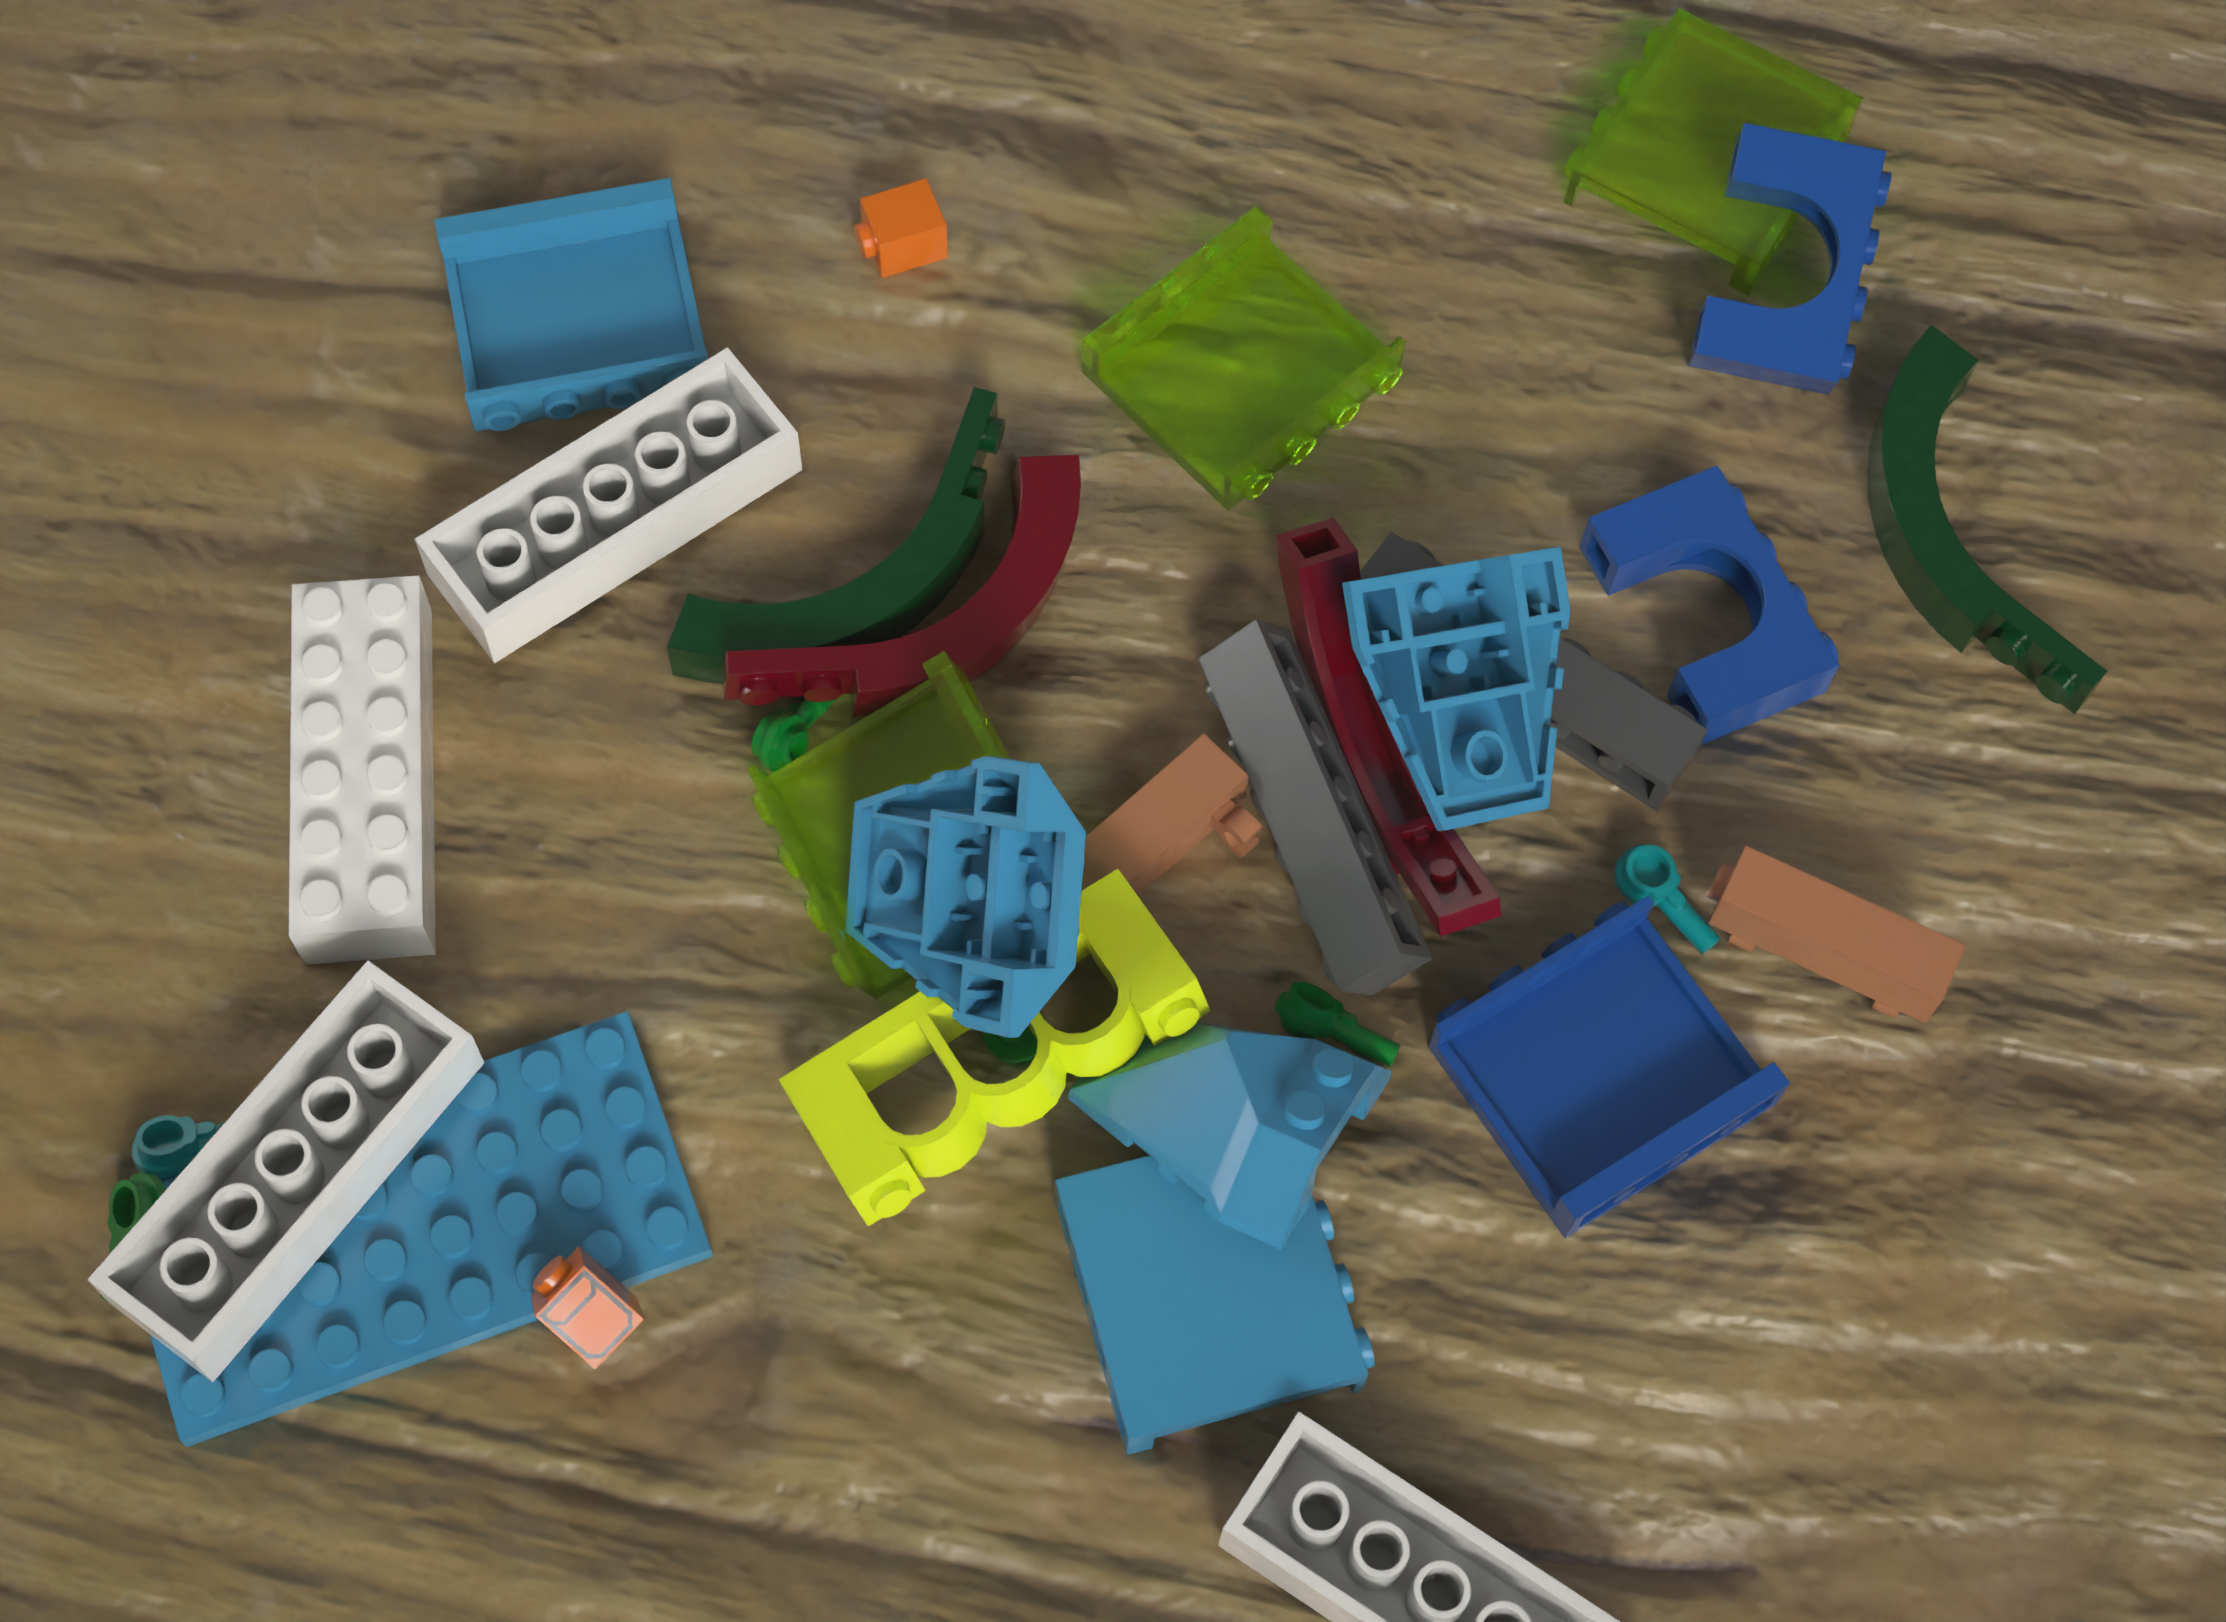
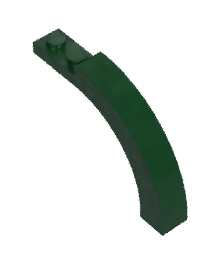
[1867,325,2108,715]
[667,387,1005,684]

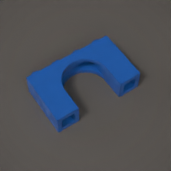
[1688,123,1891,395]
[1579,465,1840,745]

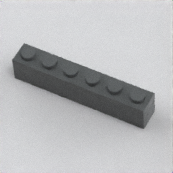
[1360,532,1708,811]
[1198,619,1433,996]

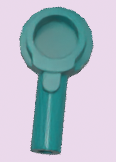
[1614,845,1721,955]
[131,1115,225,1178]

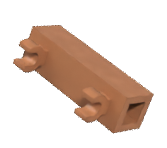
[1081,733,1262,896]
[1707,845,1966,1023]

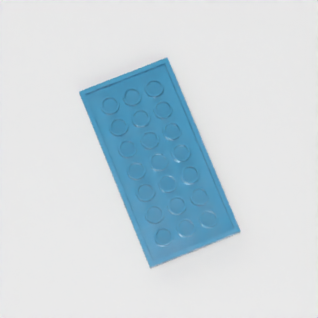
[111,1011,713,1447]

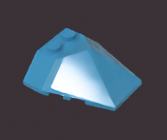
[1342,546,1570,831]
[845,756,1086,1038]
[1068,1021,1392,1250]

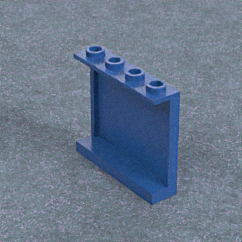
[1428,895,1790,1239]

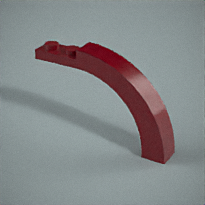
[722,455,1081,717]
[1275,517,1501,937]

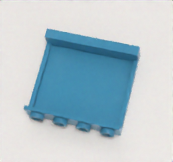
[434,178,708,432]
[1054,1155,1375,1455]

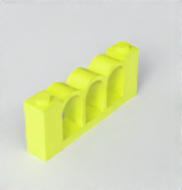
[778,869,1211,1227]

